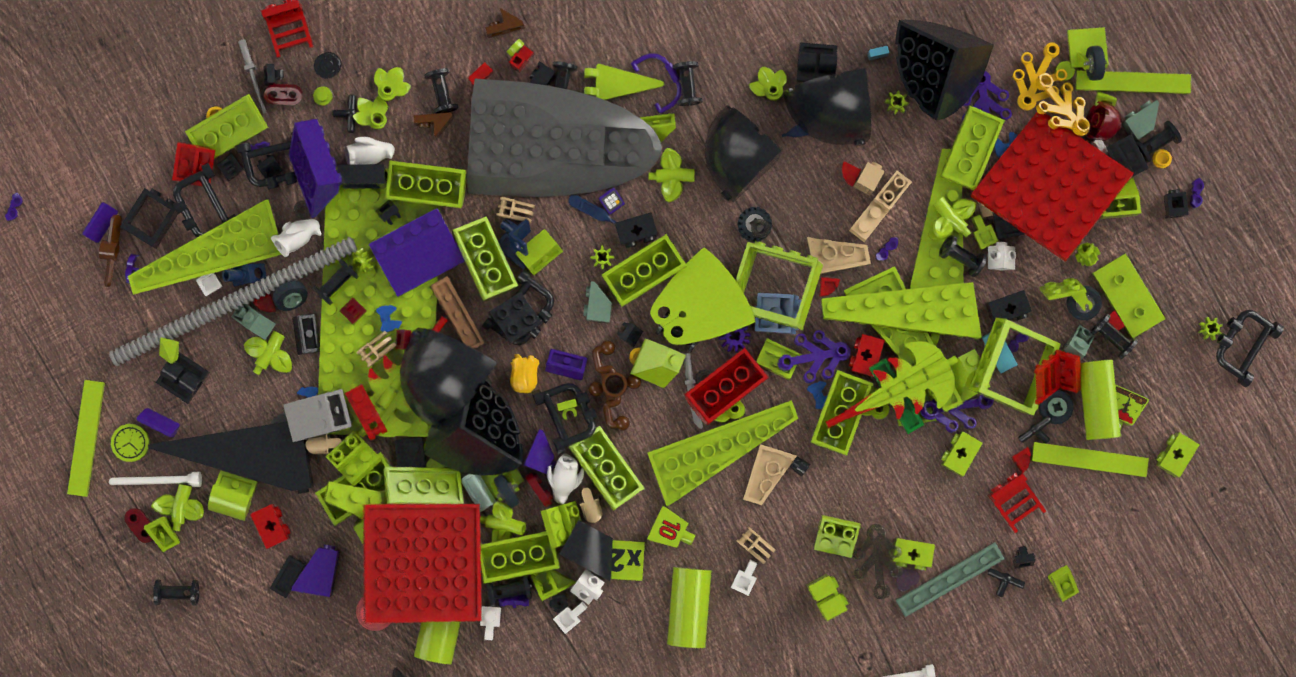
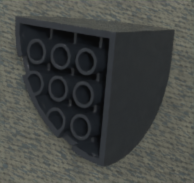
[895,19,994,120]
[783,68,871,146]
[705,105,782,203]
[400,328,497,425]
[423,378,523,475]

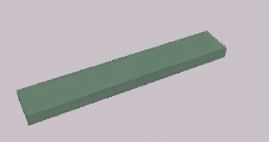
[895,542,1005,617]

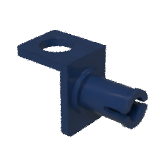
[501,218,531,256]
[222,263,266,287]

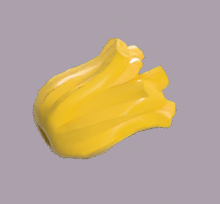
[510,354,540,393]

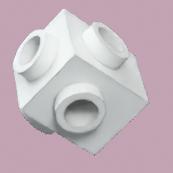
[987,242,1016,271]
[570,569,605,605]

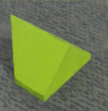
[530,570,576,601]

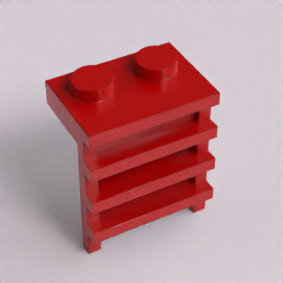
[261,0,314,58]
[1034,350,1081,405]
[987,472,1046,533]

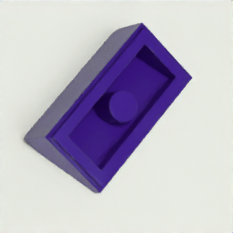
[82,202,118,243]
[545,349,588,380]
[136,408,180,437]

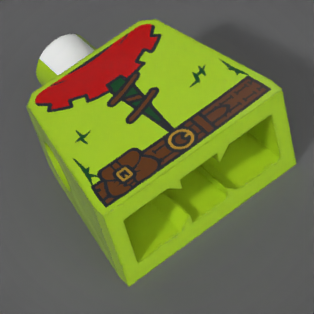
[1115,385,1149,430]

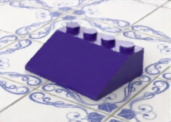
[289,119,342,218]
[369,208,465,297]

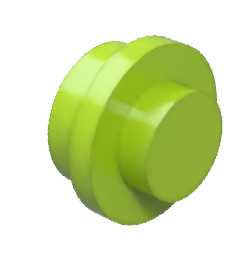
[313,86,333,106]

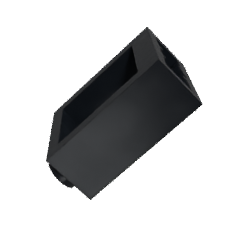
[336,164,388,189]
[120,188,178,249]

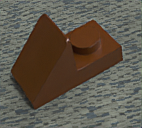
[485,8,525,38]
[414,112,454,139]

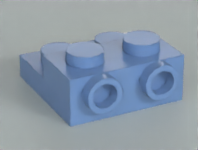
[755,293,801,334]

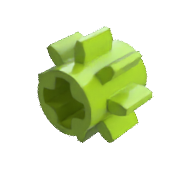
[884,90,909,115]
[1075,243,1100,266]
[591,245,614,270]
[352,248,376,273]
[1198,317,1223,341]

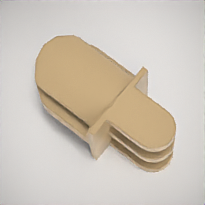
[496,197,535,223]
[356,331,397,368]
[306,434,343,455]
[580,488,602,523]
[736,526,776,565]

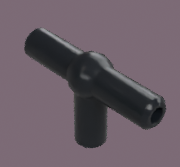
[332,94,357,133]
[1018,415,1052,443]
[987,568,1025,597]

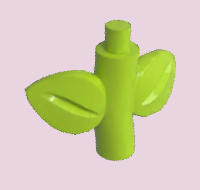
[648,148,695,202]
[933,197,977,238]
[244,330,292,375]
[151,484,204,531]
[480,501,526,542]

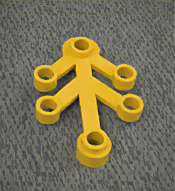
[1012,43,1067,111]
[1036,73,1090,136]

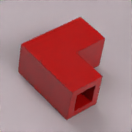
[509,45,534,73]
[468,62,494,86]

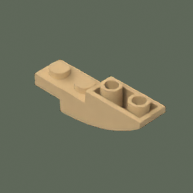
[849,171,912,242]

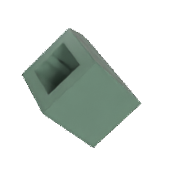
[1121,100,1159,141]
[583,281,612,323]
[231,304,276,340]
[1061,325,1095,361]

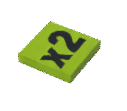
[604,540,645,581]

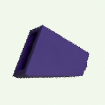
[291,544,340,597]

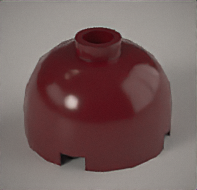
[1086,101,1121,141]

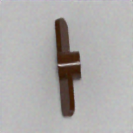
[99,215,122,287]

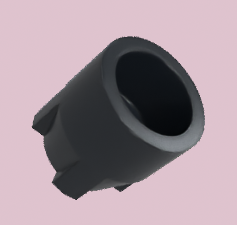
[790,456,811,477]

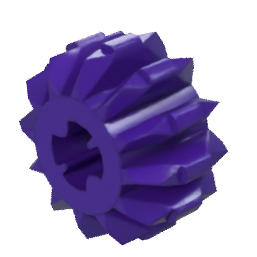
[718,326,751,353]

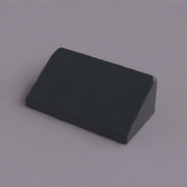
[292,314,320,355]

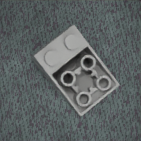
[283,389,352,442]

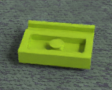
[756,338,802,380]

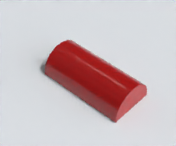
[684,348,769,425]

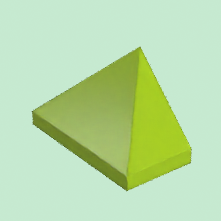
[639,113,676,142]
[144,517,180,552]

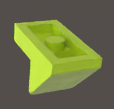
[1048,565,1079,602]

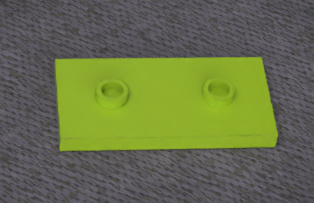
[185,94,269,159]
[940,105,1005,191]
[1092,253,1165,339]
[384,467,464,504]

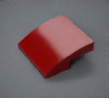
[172,142,215,187]

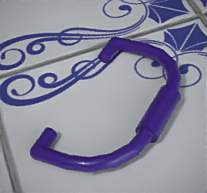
[631,53,682,114]

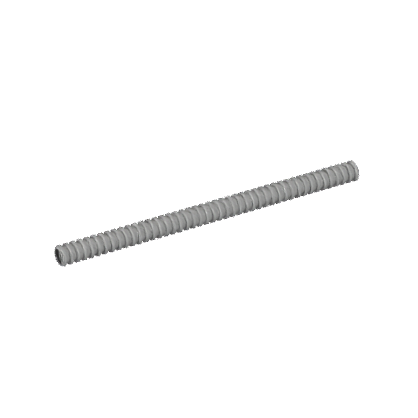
[109,237,357,366]

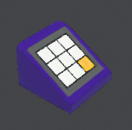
[598,187,625,215]

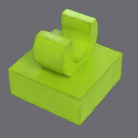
[557,399,578,420]

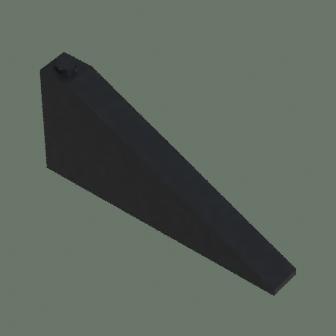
[148,421,314,494]

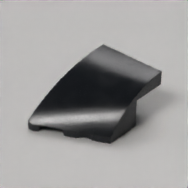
[560,520,613,581]

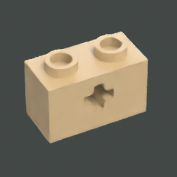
[854,162,885,196]

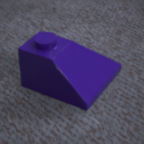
[524,429,556,474]

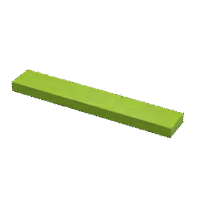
[1075,70,1191,94]
[67,380,105,497]
[1031,442,1149,477]

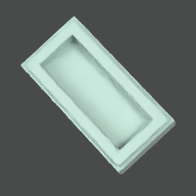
[461,474,496,512]

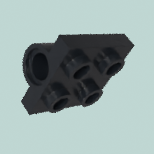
[796,42,838,82]
[488,292,542,345]
[155,352,210,404]

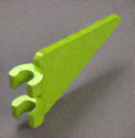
[584,64,664,100]

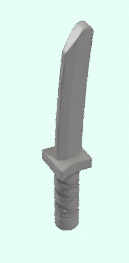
[238,40,267,114]
[684,353,703,429]

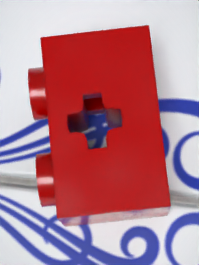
[849,334,885,378]
[250,504,291,549]

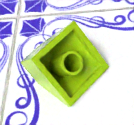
[630,338,686,388]
[950,349,990,402]

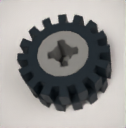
[737,207,772,242]

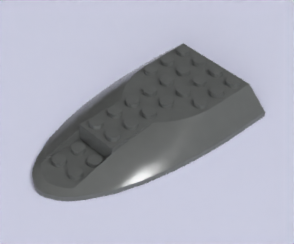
[467,79,662,197]

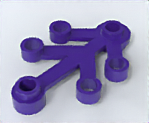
[962,71,1012,121]
[777,330,850,383]
[920,395,994,433]

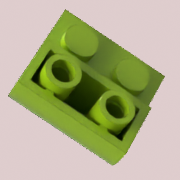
[326,430,382,486]
[208,470,258,521]
[541,501,582,549]
[814,515,860,558]

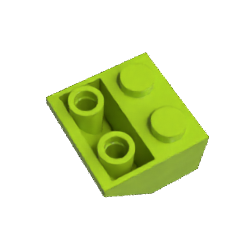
[1100,178,1141,219]

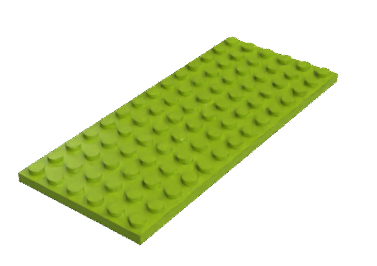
[318,167,441,437]

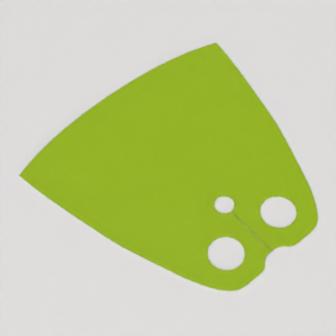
[650,248,755,345]

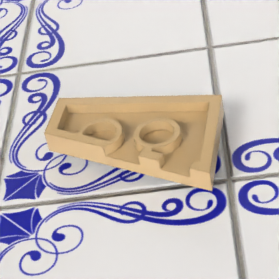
[807,237,871,274]
[743,444,797,505]

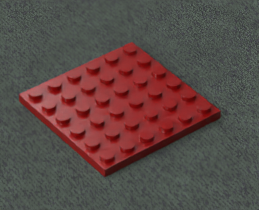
[971,112,1134,262]
[363,504,482,623]

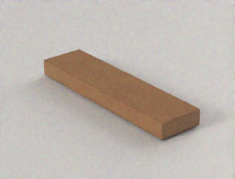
[430,276,485,349]

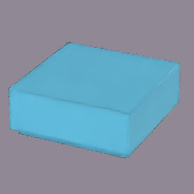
[867,46,889,60]

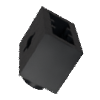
[615,212,658,248]
[985,290,1032,324]

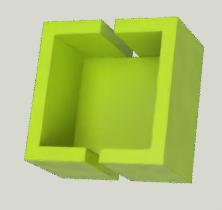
[806,574,848,621]

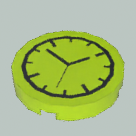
[111,424,150,462]

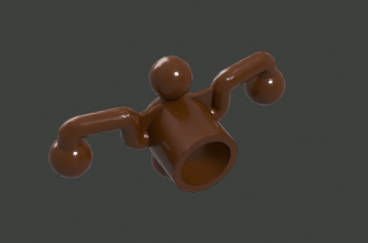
[589,340,641,431]

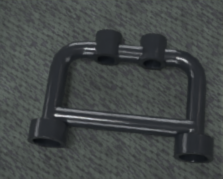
[235,132,298,190]
[173,163,236,237]
[482,268,554,345]
[1216,310,1284,387]
[532,383,597,454]

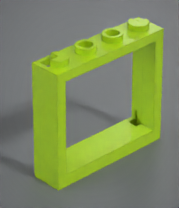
[735,241,823,330]
[969,318,1061,416]

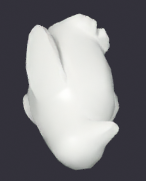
[344,137,395,164]
[271,219,321,257]
[547,453,584,504]

